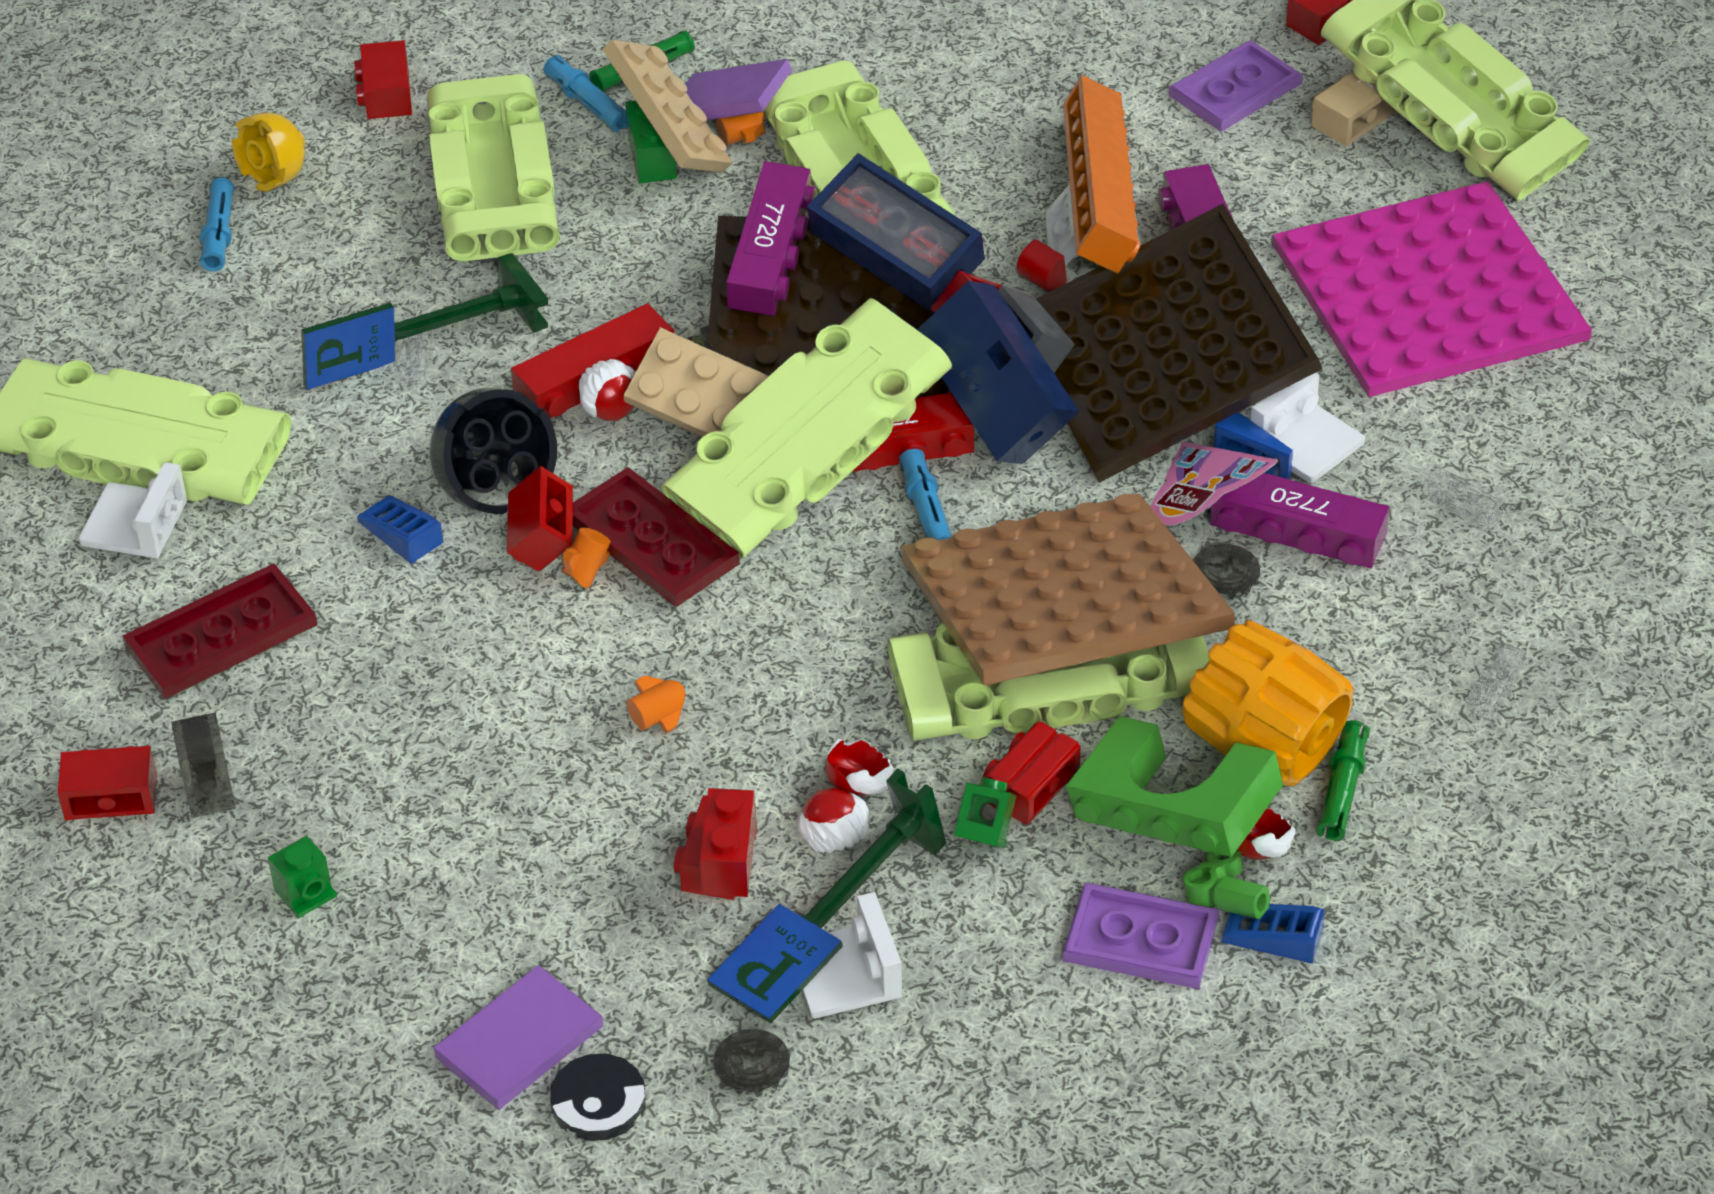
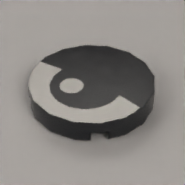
[550,1053,646,1141]

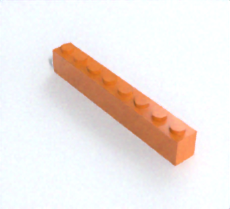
[1063,75,1140,273]

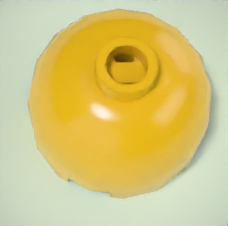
[232,112,305,192]

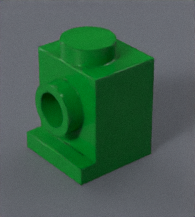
[953,777,1017,848]
[268,835,337,919]

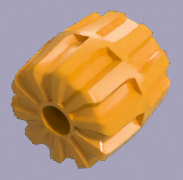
[1182,620,1354,787]

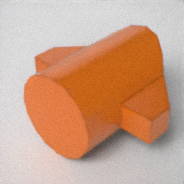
[716,111,766,146]
[561,528,611,588]
[626,675,685,734]

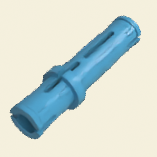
[543,55,627,133]
[200,178,235,271]
[899,449,951,540]

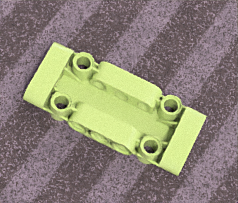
[1321,0,1590,201]
[764,60,957,217]
[427,74,560,261]
[661,298,952,559]
[0,358,291,505]
[888,622,1209,741]

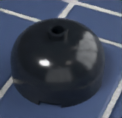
[429,388,557,514]

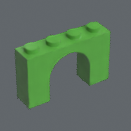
[1066,716,1283,857]

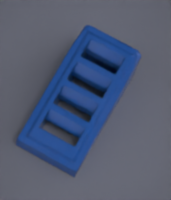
[1214,412,1293,479]
[357,495,444,564]
[1222,904,1325,964]

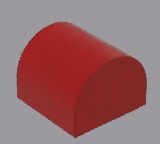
[1016,239,1067,292]

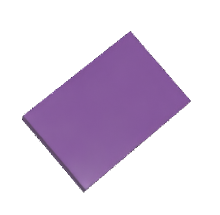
[1169,40,1303,132]
[685,59,792,120]
[1063,882,1220,989]
[434,965,603,1110]

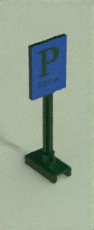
[301,253,548,390]
[707,768,947,1024]

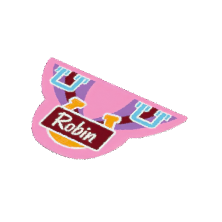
[1150,442,1278,525]

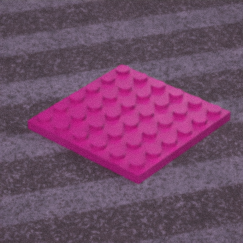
[1272,181,1592,397]

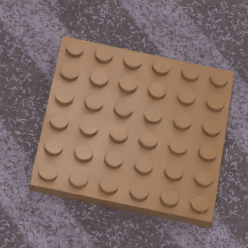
[901,494,1235,686]

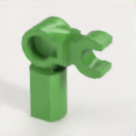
[1183,851,1270,920]

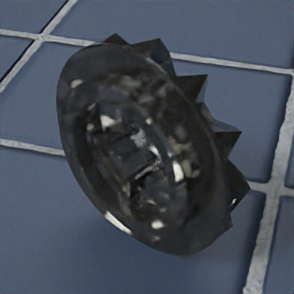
[1193,544,1260,600]
[714,1029,790,1097]

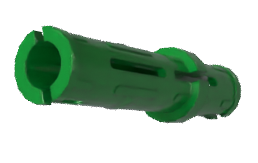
[589,30,695,92]
[1316,720,1370,841]

